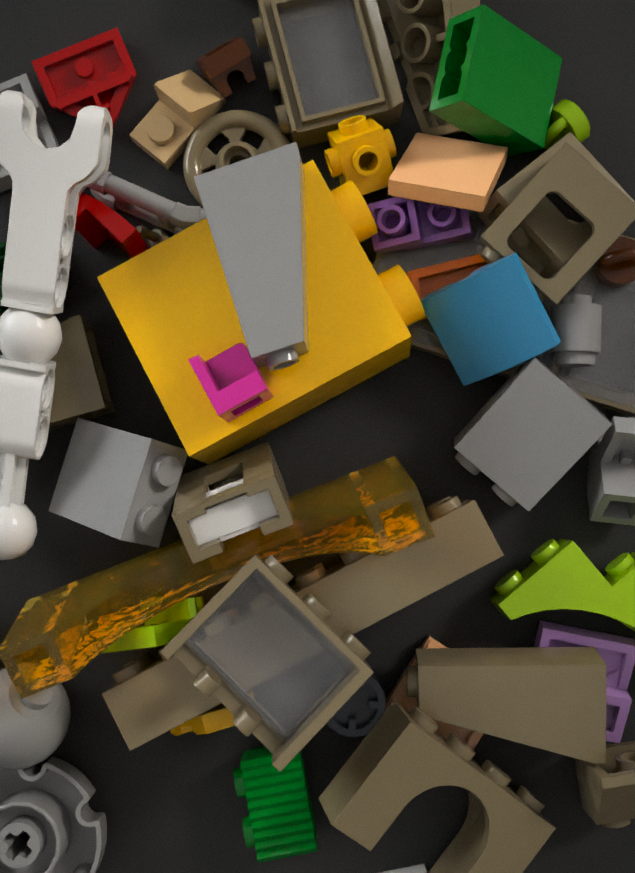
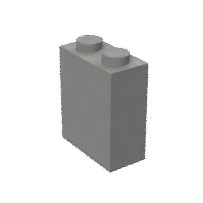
[454,356,612,512]
[48,418,187,548]

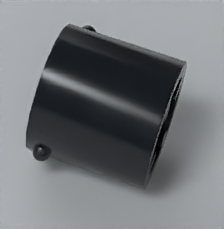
[321,663,386,738]

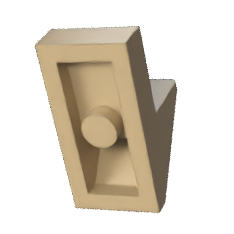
[129,69,226,170]

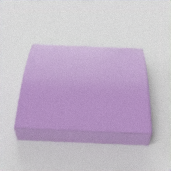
[534,621,635,743]

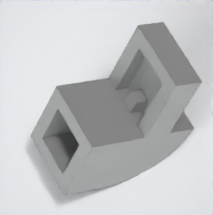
[587,416,635,526]

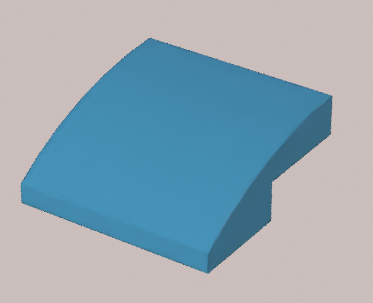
[420,252,561,386]

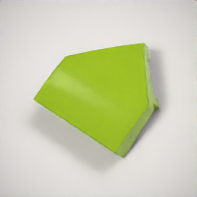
[98,596,204,653]

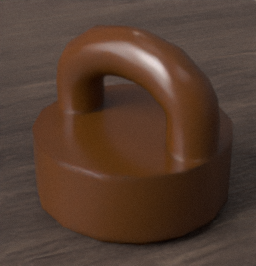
[593,237,635,288]

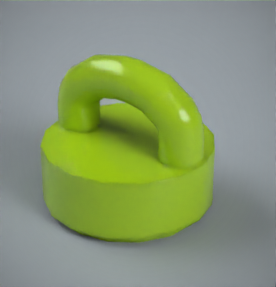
[544,99,590,149]

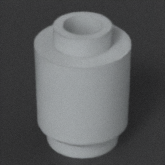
[550,294,602,367]

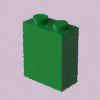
[429,4,563,157]

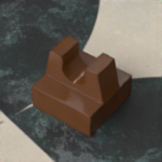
[194,37,256,98]

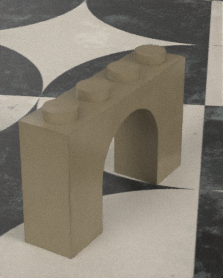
[318,701,556,873]

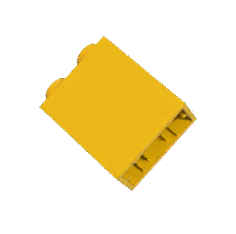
[97,160,425,464]

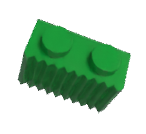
[233,747,318,863]

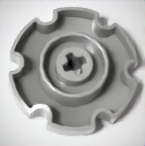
[0,756,107,873]

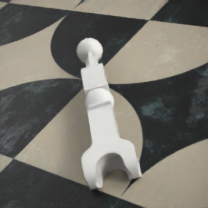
[0,90,113,560]

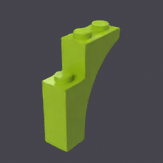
[489,538,635,632]

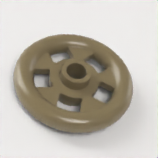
[183,110,290,207]

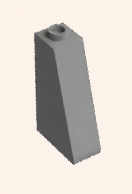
[194,142,309,371]

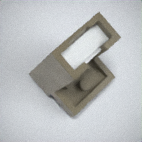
[172,441,304,572]

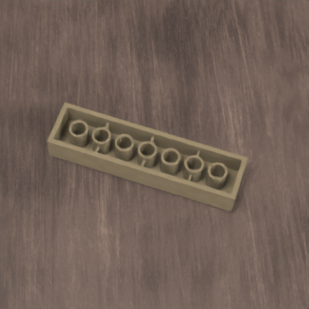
[102,495,504,751]

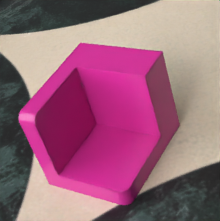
[189,343,274,422]

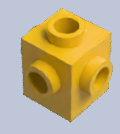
[324,115,397,195]

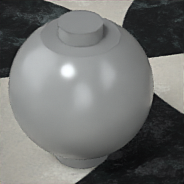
[0,665,71,769]

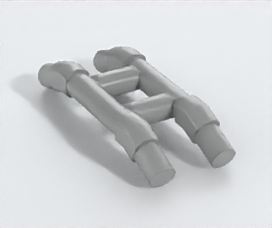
[89,171,206,234]

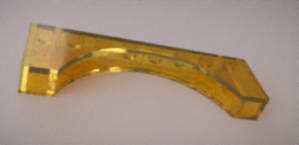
[0,456,435,699]

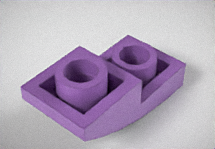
[367,197,474,253]

